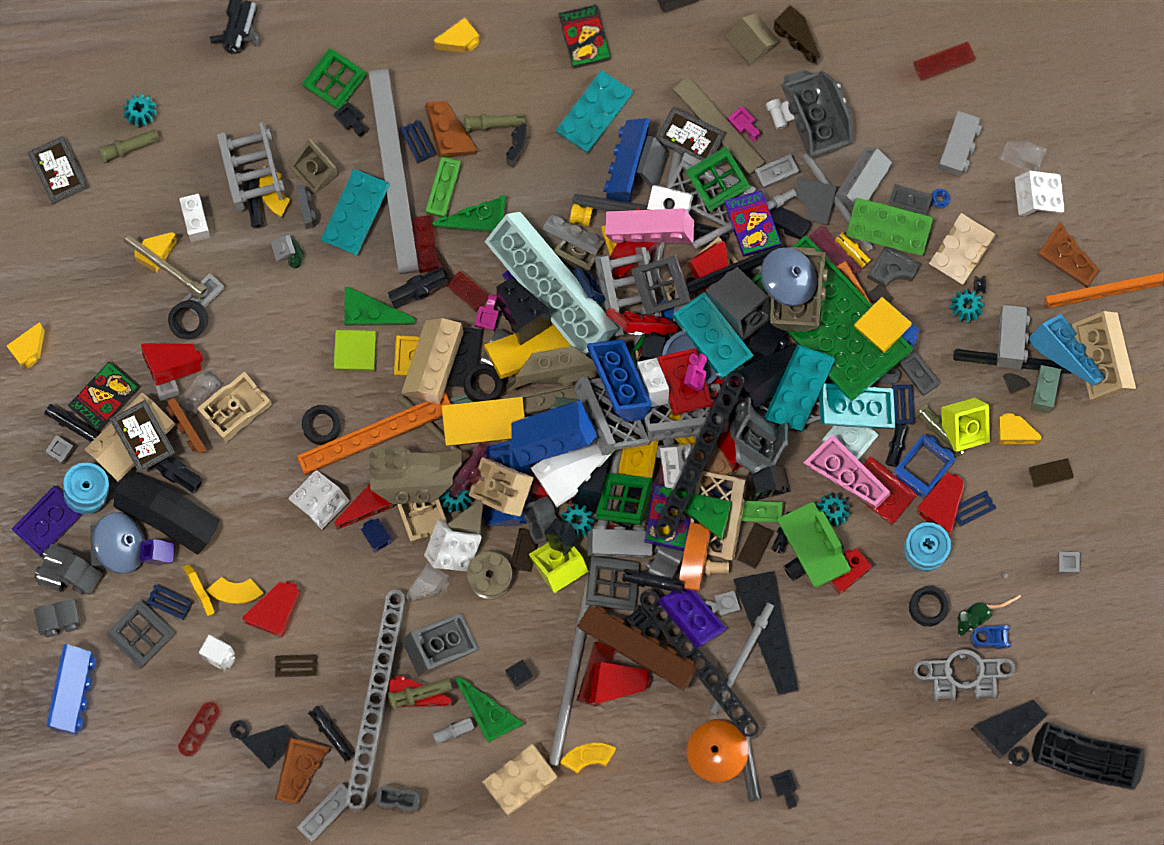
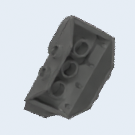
[781,69,853,157]
[729,397,788,473]

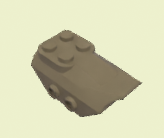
[768,247,828,332]
[506,346,597,391]
[369,446,462,504]

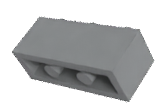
[938,111,982,178]
[835,147,892,209]
[997,305,1030,370]
[588,526,652,558]

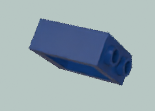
[893,434,956,500]

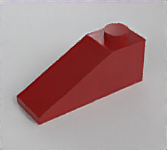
[334,484,394,530]
[389,676,452,708]

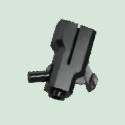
[210,0,259,54]

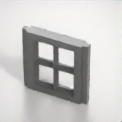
[631,255,691,315]
[586,556,639,611]
[106,600,176,669]

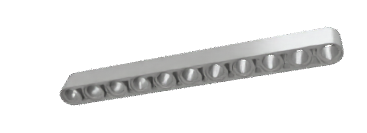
[369,68,419,274]
[347,590,405,812]

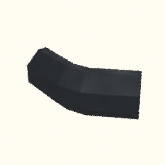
[113,472,219,554]
[1031,722,1144,790]

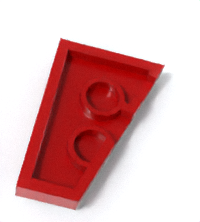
[606,308,678,335]

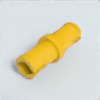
[834,232,871,269]

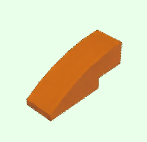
[679,523,711,591]

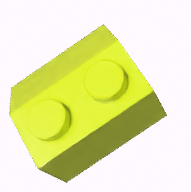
[941,398,990,452]
[529,543,589,593]

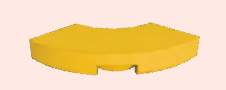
[260,166,291,218]
[182,564,214,616]
[206,577,264,604]
[560,743,616,774]

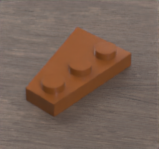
[425,101,478,157]
[1037,222,1099,288]
[166,397,206,454]
[275,738,330,804]

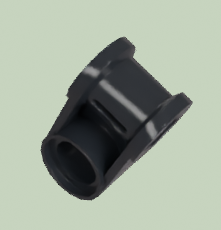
[623,605,660,641]

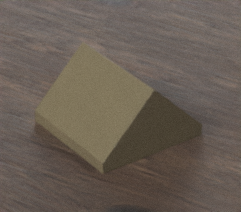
[725,13,780,66]
[289,139,338,194]
[554,240,603,273]
[448,499,484,536]

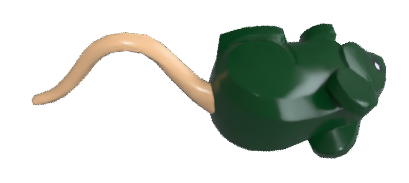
[957,595,1021,636]

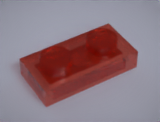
[446,270,489,312]

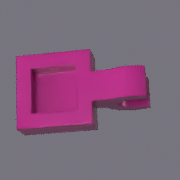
[727,106,760,142]
[474,294,499,332]
[684,353,707,391]

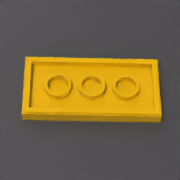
[484,322,571,379]
[442,397,525,447]

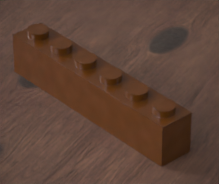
[577,605,697,691]

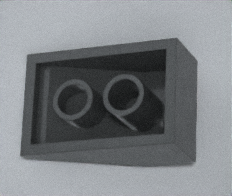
[402,613,478,677]

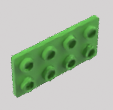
[846,198,933,255]
[778,502,851,588]

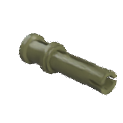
[465,114,525,132]
[98,129,160,163]
[914,404,967,457]
[388,678,452,711]

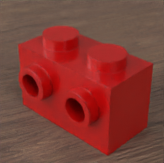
[828,548,872,595]

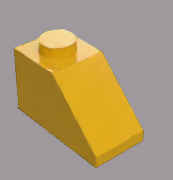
[434,18,480,53]
[134,232,178,273]
[7,322,45,369]
[997,413,1041,445]

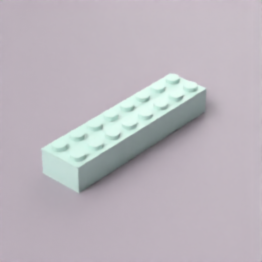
[485,212,618,357]

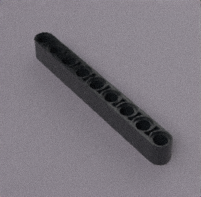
[653,372,744,539]
[640,590,761,739]

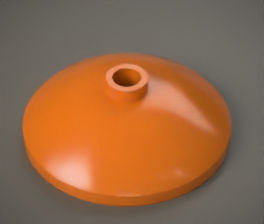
[687,720,749,783]

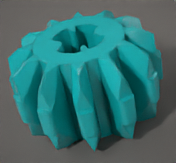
[123,93,157,128]
[949,289,984,324]
[438,479,472,513]
[816,493,850,527]
[560,504,594,539]

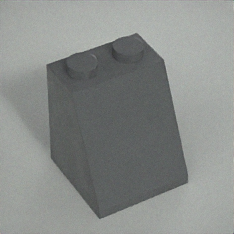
[706,267,771,341]

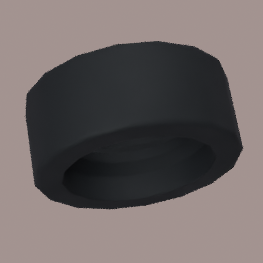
[168,300,208,340]
[463,364,503,402]
[302,405,341,445]
[909,586,949,627]

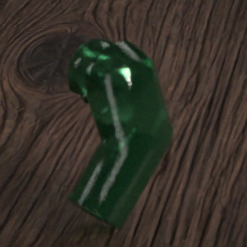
[288,239,305,268]

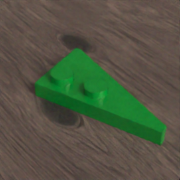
[433,195,506,233]
[344,287,415,326]
[661,487,732,540]
[455,677,523,743]

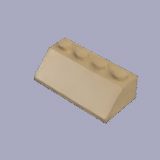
[1072,311,1136,400]
[401,318,464,405]
[84,393,176,481]

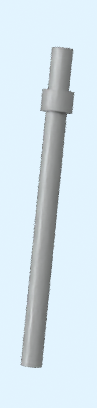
[802,153,874,252]
[691,189,797,250]
[709,602,774,715]

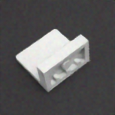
[1014,171,1064,216]
[289,470,350,530]
[424,520,482,571]

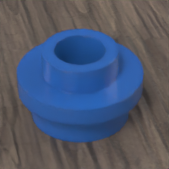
[931,189,950,208]

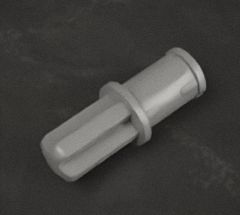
[432,718,474,745]

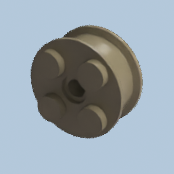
[467,551,513,600]

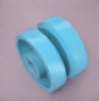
[63,462,109,514]
[903,522,951,572]

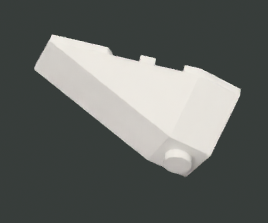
[531,439,615,507]

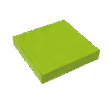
[334,330,376,371]

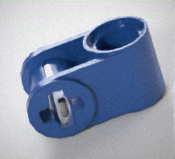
[970,625,1011,649]

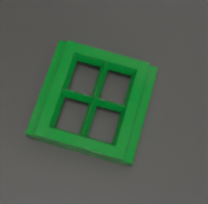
[301,48,367,110]
[685,147,751,212]
[596,473,653,525]

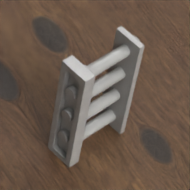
[217,122,285,211]
[594,247,662,336]

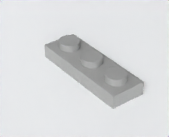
[543,215,605,256]
[297,783,356,843]

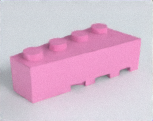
[605,208,694,244]
[803,434,890,509]

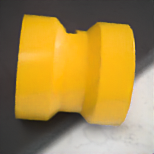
[569,204,593,227]

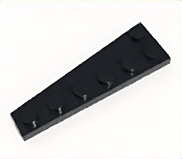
[733,571,799,695]

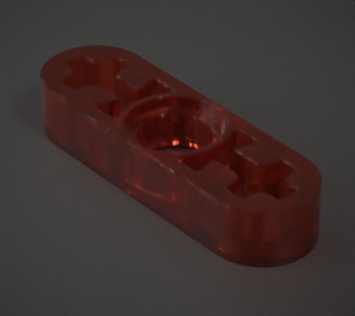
[178,702,220,757]

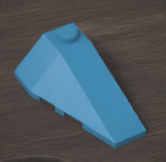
[1028,314,1105,386]

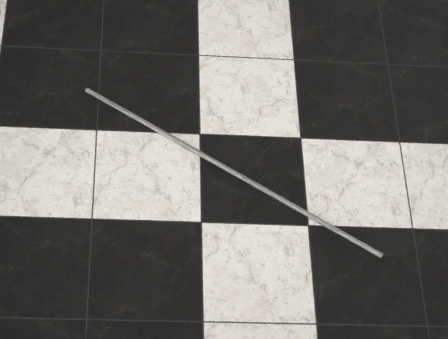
[549,151,683,767]

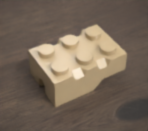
[929,213,996,285]
[197,372,272,444]
[469,457,533,516]
[396,498,448,545]
[483,744,558,817]

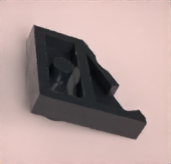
[241,725,298,769]

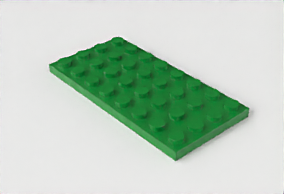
[752,235,913,402]

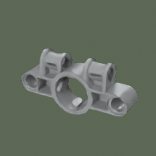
[912,650,1015,701]

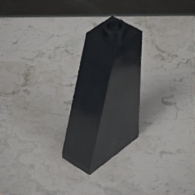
[729,344,797,408]

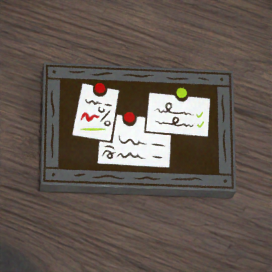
[656,106,726,161]
[27,136,88,205]
[109,399,175,472]

